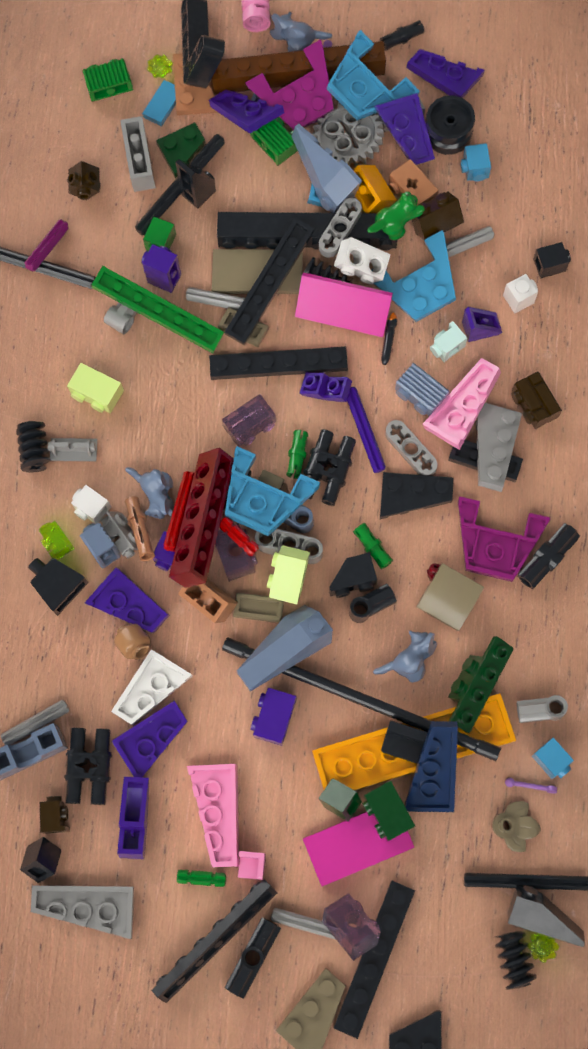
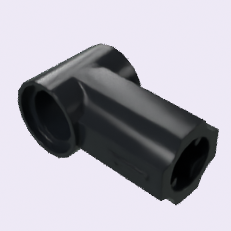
[349,583,397,623]

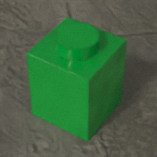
[143,217,177,251]

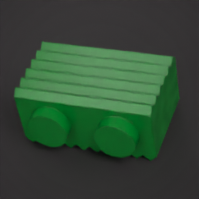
[82,58,133,102]
[250,117,298,166]

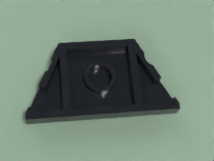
[389,1010,442,1049]

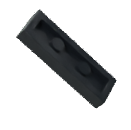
[448,440,523,483]

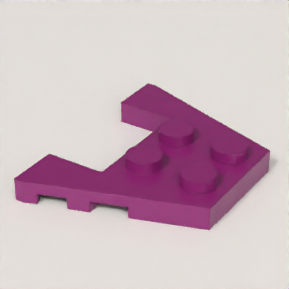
[245,39,334,131]
[458,496,550,582]

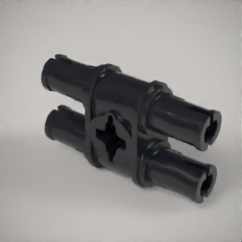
[303,429,356,506]
[64,728,113,805]

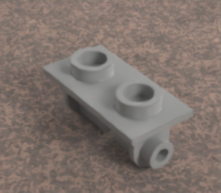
[48,438,98,462]
[101,511,138,559]

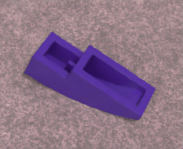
[117,777,149,859]

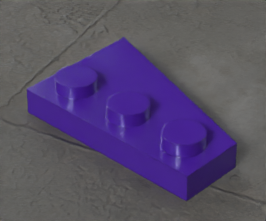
[406,49,485,98]
[209,90,284,134]
[374,93,435,165]
[85,567,170,633]
[112,701,187,777]

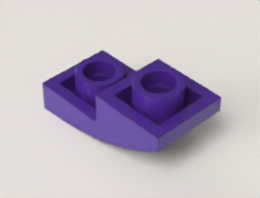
[299,373,352,402]

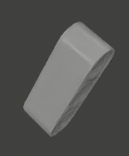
[255,529,323,564]

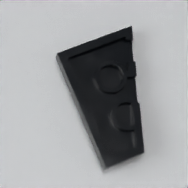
[380,472,454,520]

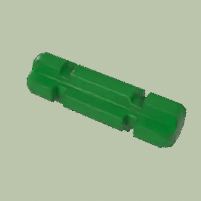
[177,870,226,887]

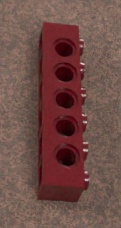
[169,447,234,588]

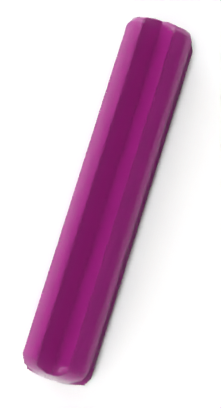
[25,219,69,272]

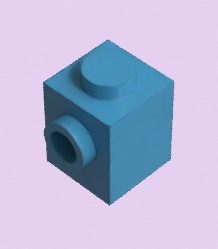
[461,143,491,182]
[532,737,574,779]

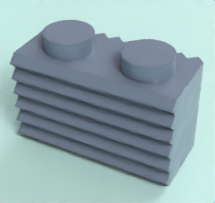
[395,363,450,417]
[80,523,121,569]

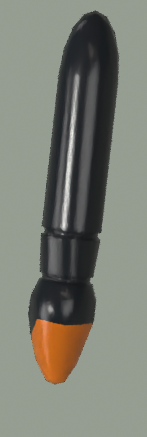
[381,313,397,365]

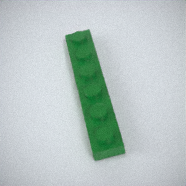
[91,265,224,354]

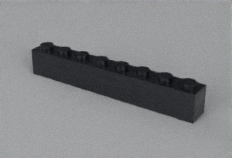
[217,212,397,250]

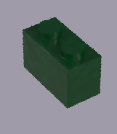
[362,781,415,842]

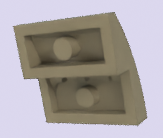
[416,563,484,631]

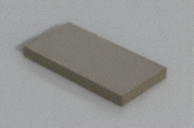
[212,249,303,294]

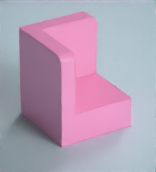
[238,851,266,880]

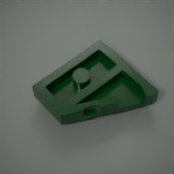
[156,122,205,178]

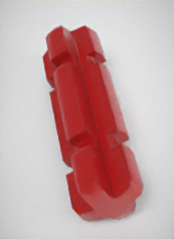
[219,517,259,556]

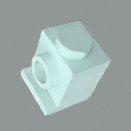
[430,321,467,362]

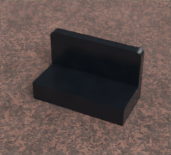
[381,720,428,764]

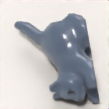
[270,12,333,52]
[125,467,174,519]
[373,630,437,683]

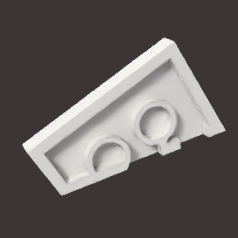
[111,649,193,725]

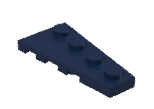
[404,721,458,812]

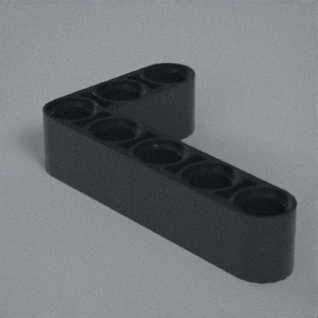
[181,0,225,89]

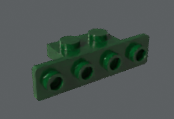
[448,636,514,733]

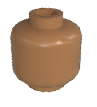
[114,624,151,660]

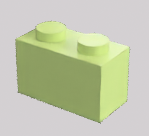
[67,363,124,414]
[267,545,310,604]

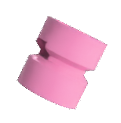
[241,0,271,32]

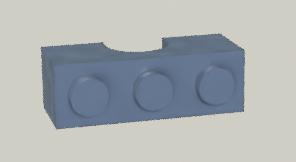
[0,723,68,781]

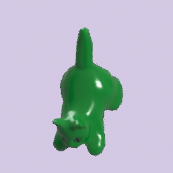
[367,191,425,240]

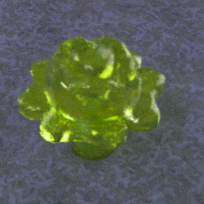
[147,55,173,78]
[528,933,559,963]

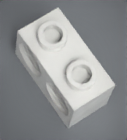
[334,237,391,284]

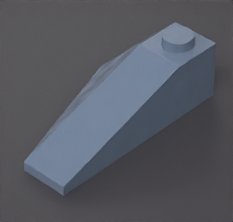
[292,124,362,213]
[237,605,333,691]

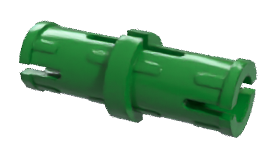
[286,430,308,479]
[353,523,393,570]

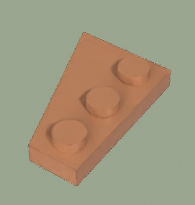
[173,53,218,115]

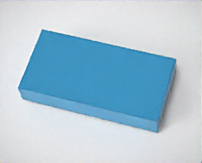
[142,80,176,127]

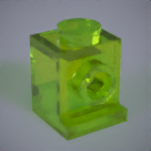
[39,521,75,560]

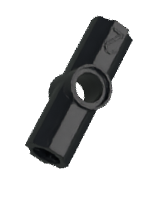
[517,523,580,590]
[224,917,281,999]

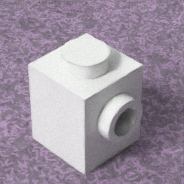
[503,274,538,313]
[71,485,111,524]

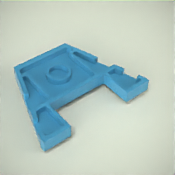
[327,30,420,120]
[371,230,456,322]
[225,446,320,536]

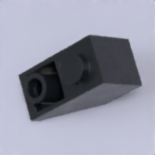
[329,552,377,598]

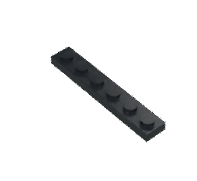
[224,217,315,346]
[209,346,348,380]
[151,879,277,1003]
[333,880,415,1039]

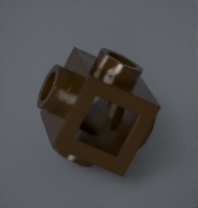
[67,161,101,200]

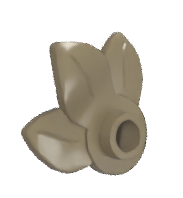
[492,801,541,852]

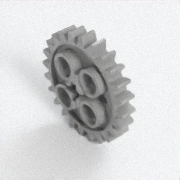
[312,103,384,167]

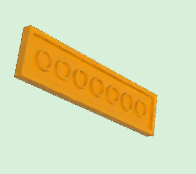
[312,693,516,791]

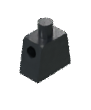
[28,558,89,616]

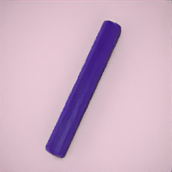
[347,387,386,473]

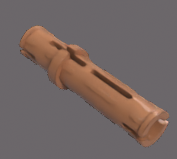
[125,496,155,561]

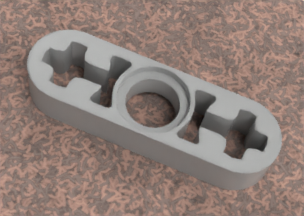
[319,198,362,258]
[385,420,438,476]

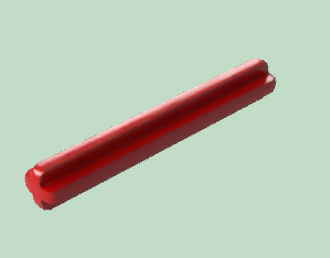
[164,471,194,552]

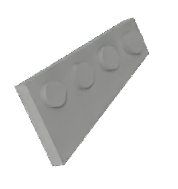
[476,403,522,492]
[31,886,134,939]

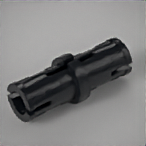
[380,20,425,51]

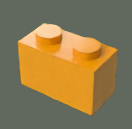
[353,165,397,213]

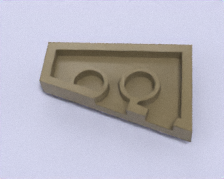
[276,968,345,1049]

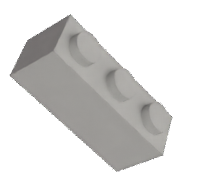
[120,116,156,192]

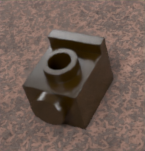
[39,796,70,834]

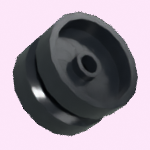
[426,95,475,155]

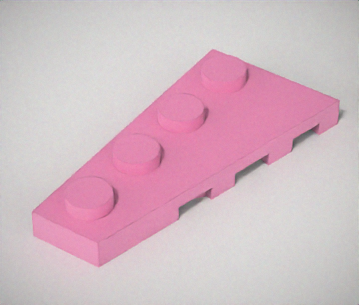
[423,358,501,450]
[187,764,239,867]

